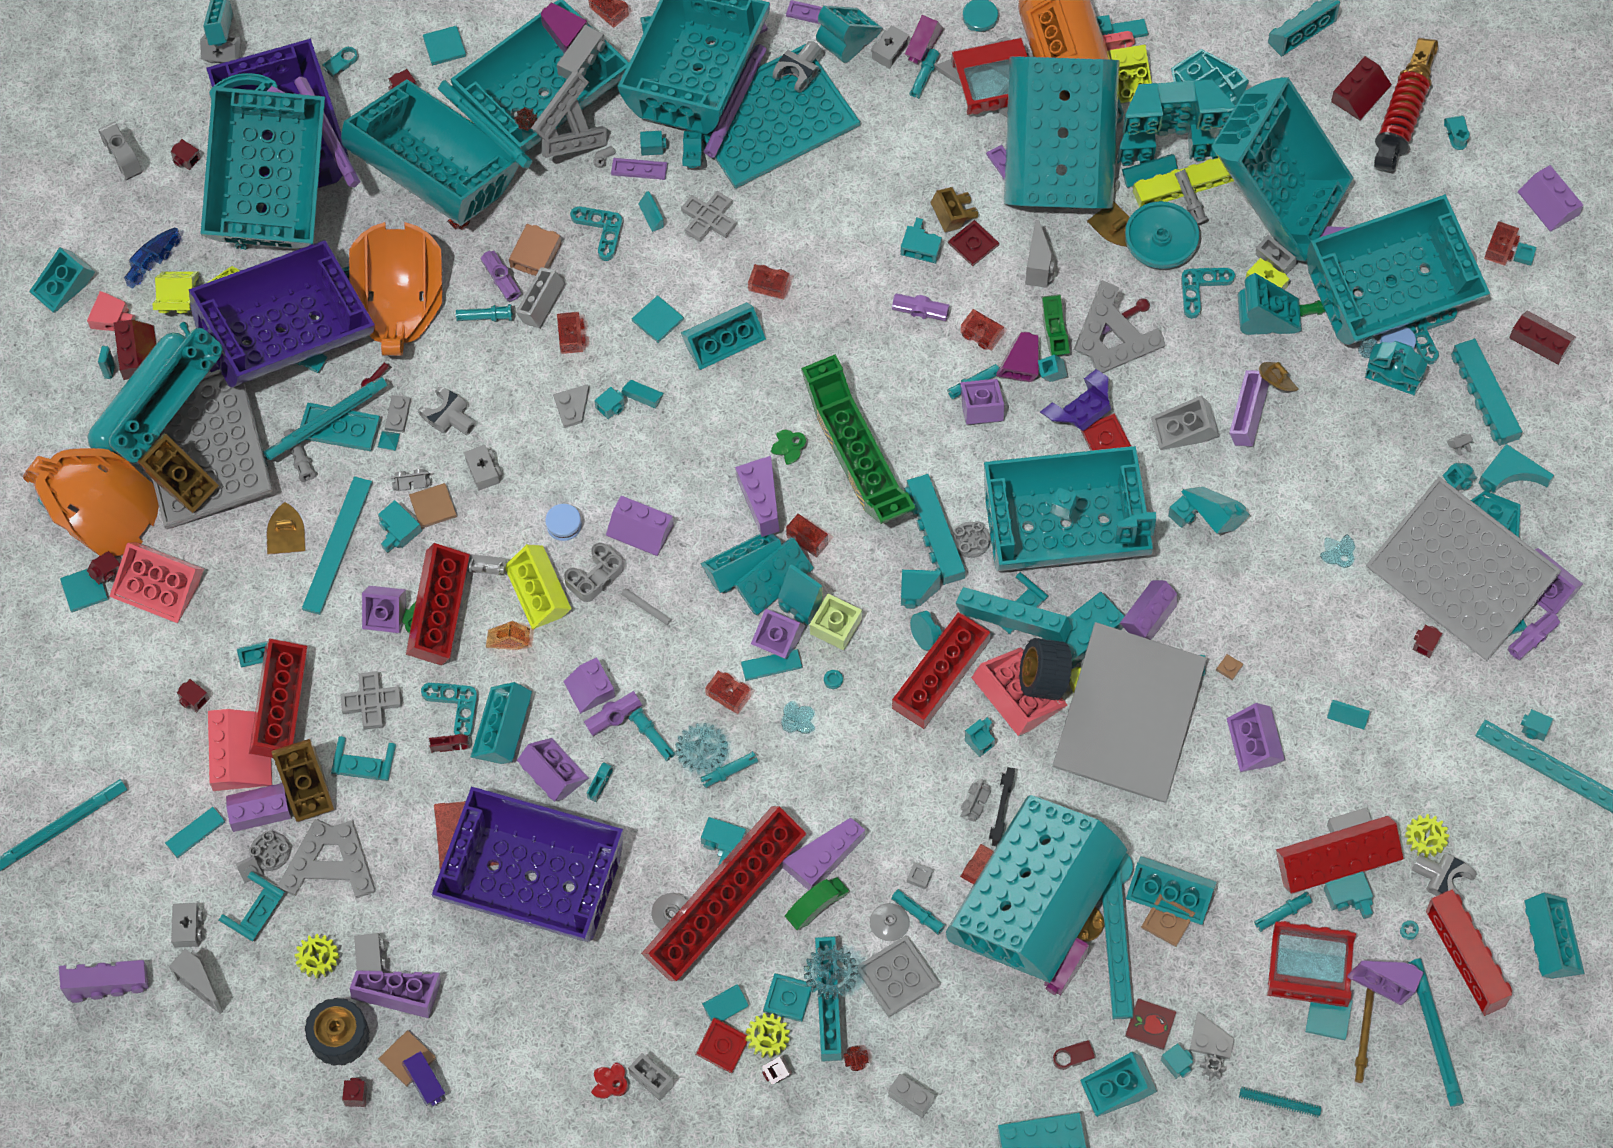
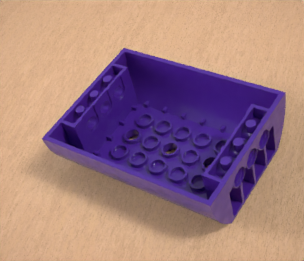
[206,38,349,188]
[189,240,375,387]
[431,786,623,943]

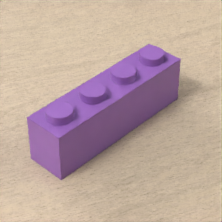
[1229,370,1269,446]

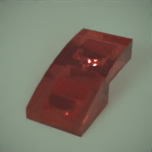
[960,844,993,885]

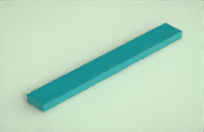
[302,476,372,615]
[1475,719,1613,813]
[1102,864,1133,1020]

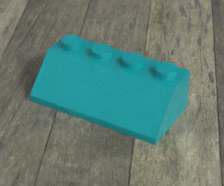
[1268,0,1340,57]
[681,302,766,370]
[700,534,782,593]
[470,682,532,764]
[1126,856,1217,925]
[1524,893,1585,979]

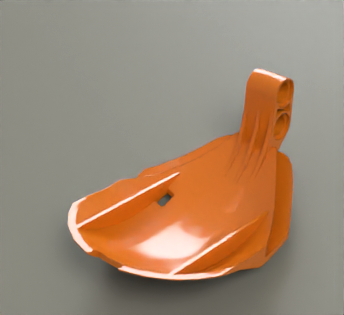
[349,222,443,356]
[23,448,159,556]

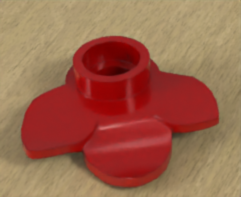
[591,1062,628,1099]

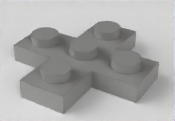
[681,191,736,242]
[340,671,401,730]

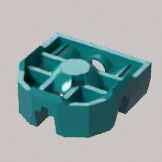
[1365,341,1427,396]

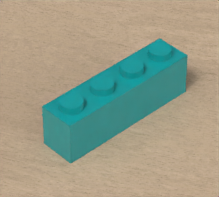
[203,0,234,46]

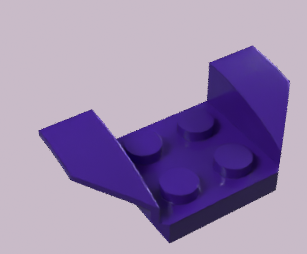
[1040,369,1111,431]

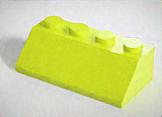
[506,544,571,630]

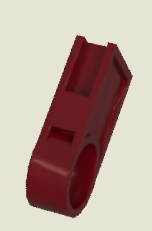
[429,734,470,753]
[1053,1040,1095,1070]

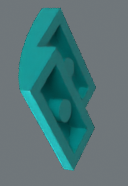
[1115,512,1157,544]

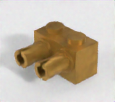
[930,187,978,232]

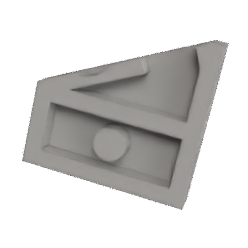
[553,384,589,428]
[1189,1012,1234,1060]

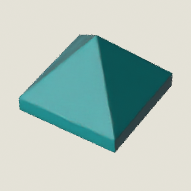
[377,431,400,451]

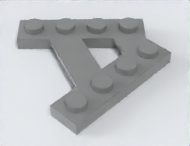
[531,70,606,158]
[1073,280,1165,372]
[277,819,375,899]

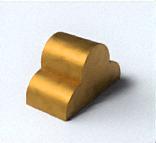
[138,433,219,513]
[272,739,334,822]

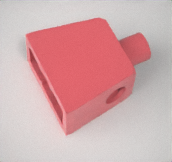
[87,291,135,331]

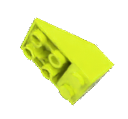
[1108,45,1152,103]

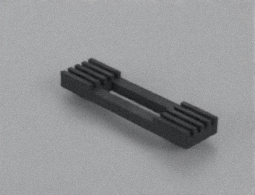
[989,767,1015,846]

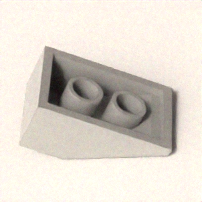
[1025,220,1054,288]
[1151,395,1219,450]
[169,949,223,1014]

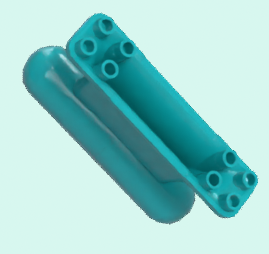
[87,328,223,463]

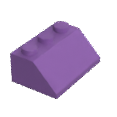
[1518,165,1583,232]
[606,495,674,556]
[1535,548,1583,614]
[1120,580,1177,640]
[1226,703,1285,772]
[517,738,589,802]
[226,783,291,832]

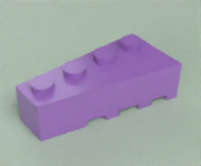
[735,456,780,537]
[782,817,865,890]
[59,960,149,1003]
[349,971,441,1019]

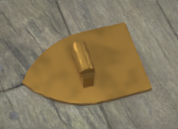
[1087,201,1130,247]
[1259,362,1299,391]
[267,502,305,555]

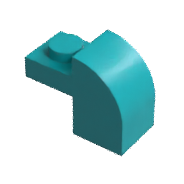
[682,131,702,168]

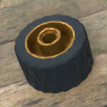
[1019,638,1072,700]
[305,998,370,1066]

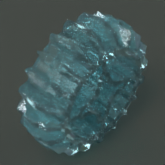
[675,723,728,775]
[804,945,858,1000]

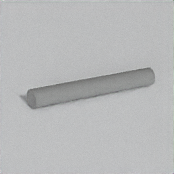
[621,588,672,625]

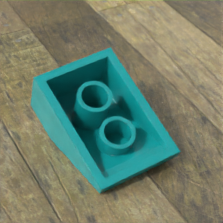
[29,247,96,313]
[1181,486,1250,534]
[778,564,823,626]
[1080,1052,1157,1117]

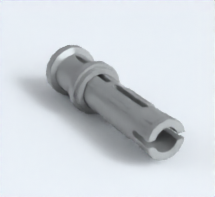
[1175,169,1208,224]
[284,429,316,482]

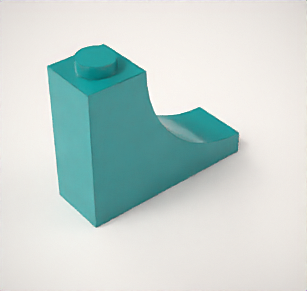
[1479,444,1554,493]

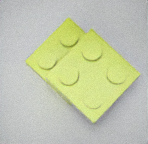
[152,271,199,313]

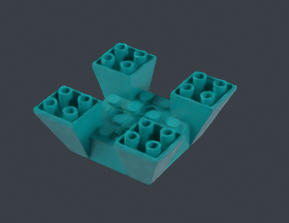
[1117,80,1235,166]

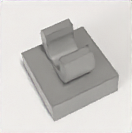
[1447,433,1473,455]

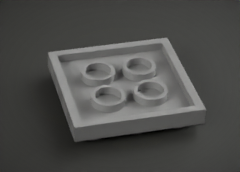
[855,935,939,1018]

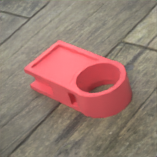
[1103,31,1135,51]

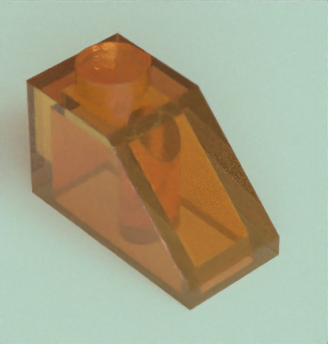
[486,621,530,650]

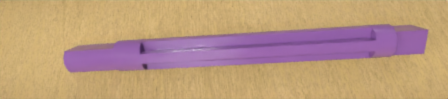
[704,44,767,158]
[294,77,360,188]

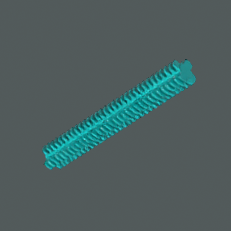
[1239,1087,1321,1118]

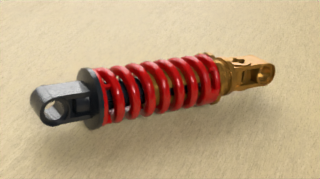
[1374,38,1438,171]

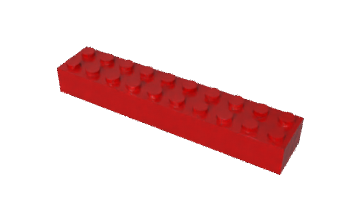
[641,806,807,982]

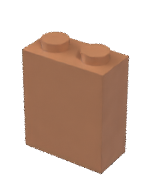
[509,224,561,276]

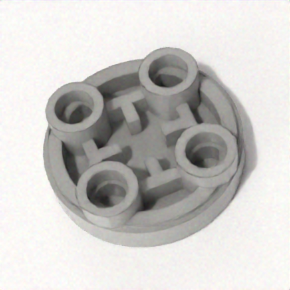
[952,521,990,558]
[249,831,290,871]

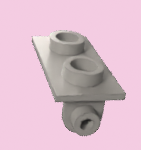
[391,469,431,491]
[467,554,506,576]
[960,779,991,822]

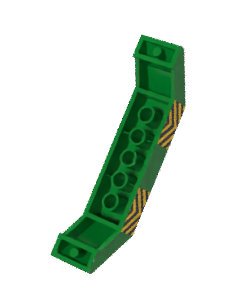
[801,354,916,524]

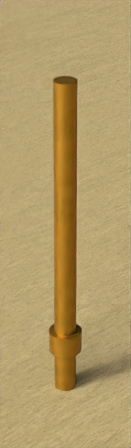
[1355,988,1374,1083]

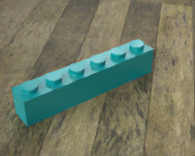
[1451,338,1523,446]
[904,474,965,585]
[956,587,1072,642]
[815,937,842,1062]

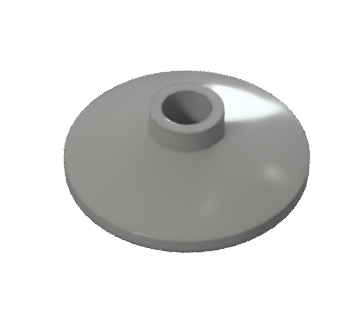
[651,893,687,930]
[870,903,910,941]

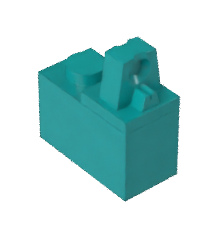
[900,217,942,264]
[378,500,422,553]
[701,817,746,866]
[1324,871,1373,919]

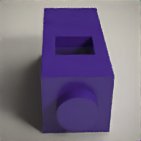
[402,1051,445,1107]

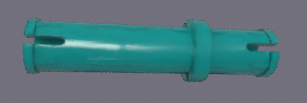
[909,49,940,99]
[947,364,999,399]
[700,751,758,788]
[891,889,946,935]
[1254,892,1312,932]

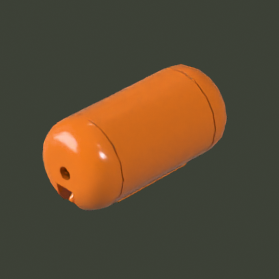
[1018,0,1111,101]

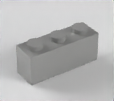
[557,25,606,79]
[516,267,564,328]

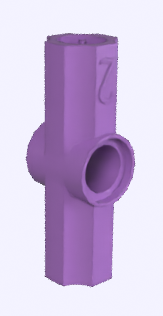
[480,250,521,302]
[892,293,950,321]
[1507,611,1560,661]
[584,691,643,736]

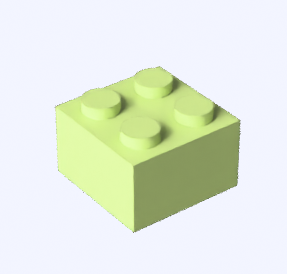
[809,594,862,651]

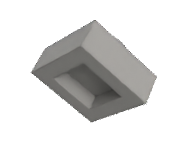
[236,855,263,883]
[907,862,933,889]

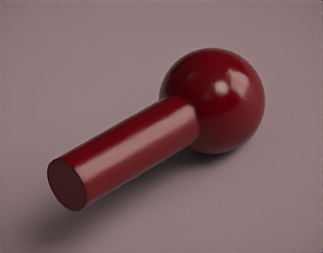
[1121,298,1150,319]
[361,362,389,388]

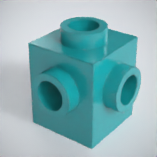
[1442,463,1477,490]

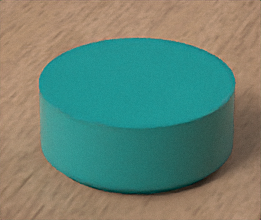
[824,670,843,689]

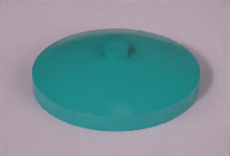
[1125,201,1199,269]

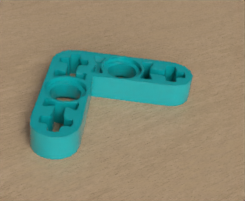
[570,206,622,261]
[1181,268,1235,319]
[1406,308,1457,364]
[421,682,477,738]

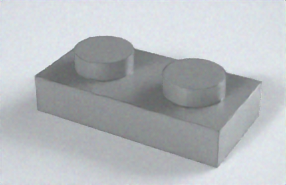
[385,395,411,433]

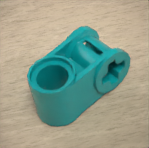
[1444,115,1470,150]

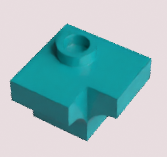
[964,717,995,757]

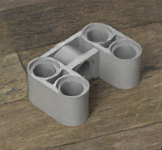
[98,121,142,180]
[564,542,623,602]

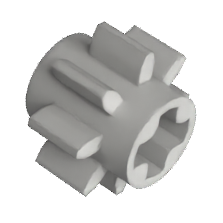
[1200,1054,1226,1081]

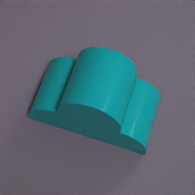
[816,5,883,63]
[1237,273,1302,335]

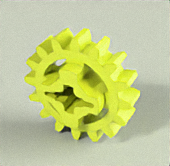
[1405,814,1449,858]
[294,934,339,978]
[745,1013,790,1058]

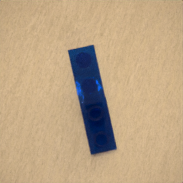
[124,227,181,289]

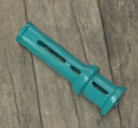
[456,304,513,322]
[628,708,676,762]

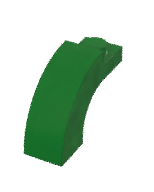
[1042,294,1070,356]
[785,877,850,931]

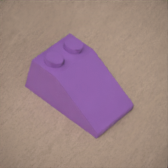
[1347,961,1423,1005]

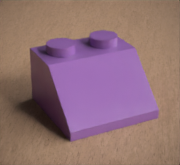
[960,379,1004,425]
[362,585,406,633]
[751,608,806,659]
[563,657,615,714]

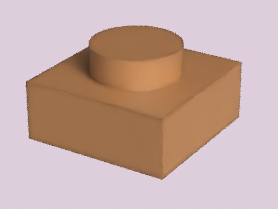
[1216,654,1243,681]

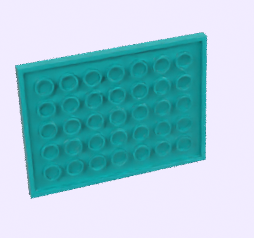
[702,44,860,189]

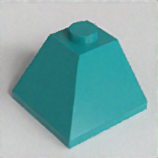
[901,569,941,609]

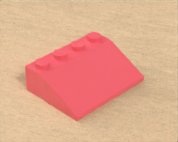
[109,542,204,623]
[971,647,1068,736]
[208,709,272,791]

